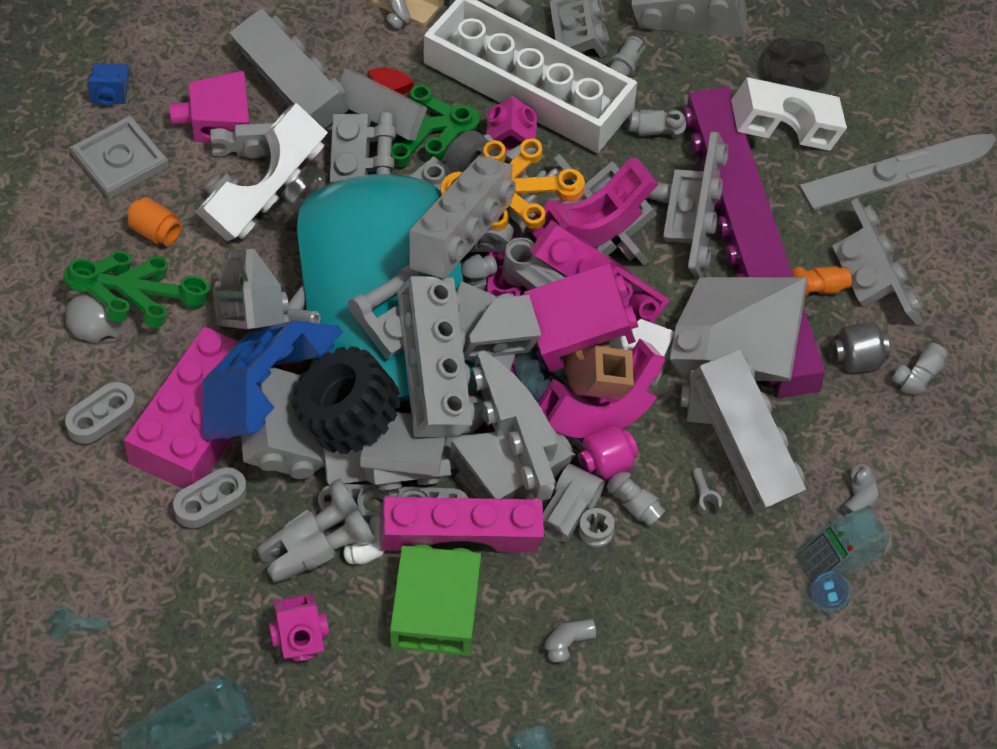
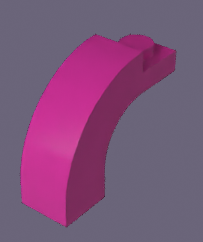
[529,157,658,247]
[538,339,666,438]

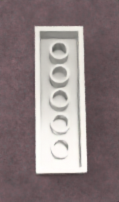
[424,0,637,153]

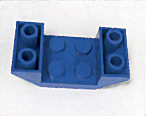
[202,321,343,440]

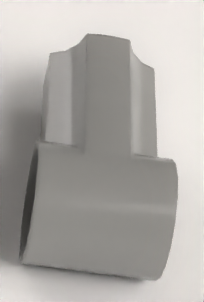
[502,237,567,290]
[543,464,605,542]

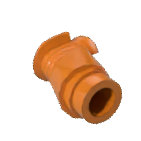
[791,266,852,297]

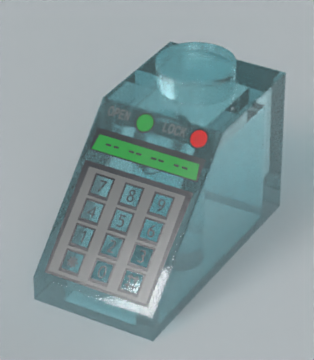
[795,505,890,584]

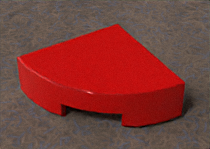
[368,68,414,95]

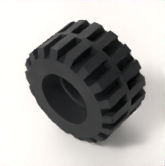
[291,346,400,454]

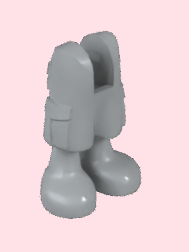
[256,478,376,582]

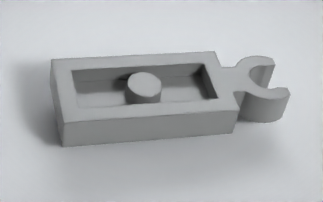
[211,123,273,158]

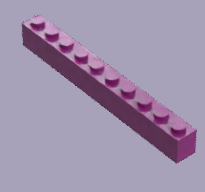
[682,87,825,399]

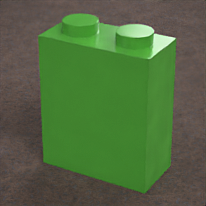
[390,545,481,656]

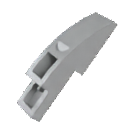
[470,350,558,501]

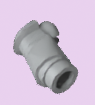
[628,110,687,138]
[461,254,497,291]
[892,343,947,395]
[607,471,665,527]

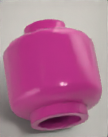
[578,425,638,481]

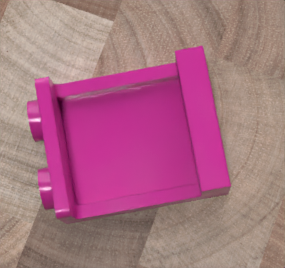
[524,263,639,372]

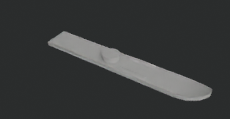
[799,134,996,211]

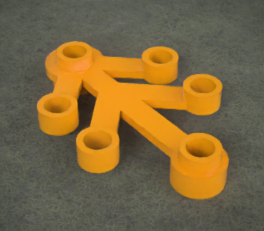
[441,138,585,231]

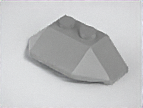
[212,249,288,329]

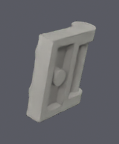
[348,265,420,360]

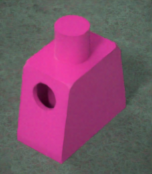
[169,71,249,142]

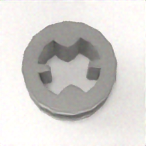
[579,508,615,547]

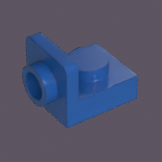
[87,63,130,106]

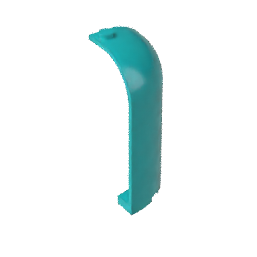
[297,174,481,403]

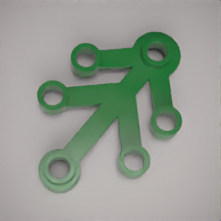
[369,84,479,167]
[63,250,210,328]

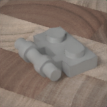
[330,112,396,183]

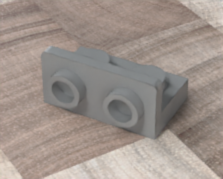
[549,0,609,58]

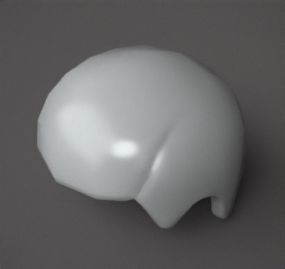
[65,292,126,344]

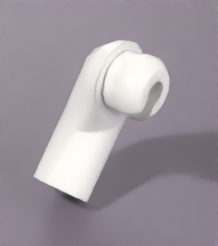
[343,516,385,565]

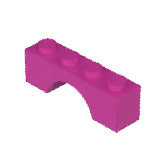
[380,497,544,553]

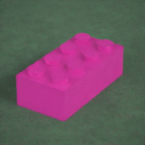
[124,326,239,489]

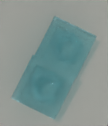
[514,347,545,401]

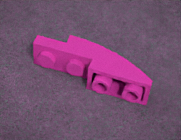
[530,220,670,323]

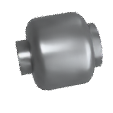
[832,323,890,373]

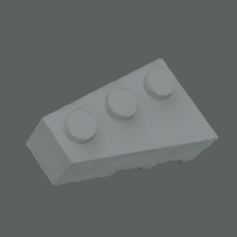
[632,0,747,37]

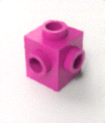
[486,96,537,151]
[269,593,329,661]

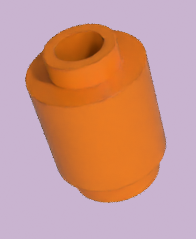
[127,197,182,246]

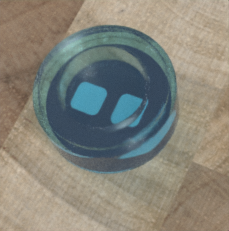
[810,571,852,613]

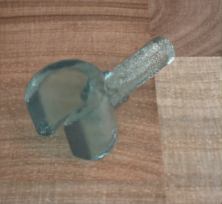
[48,607,108,639]

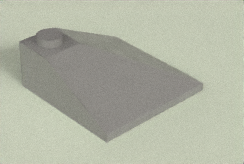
[670,277,808,381]

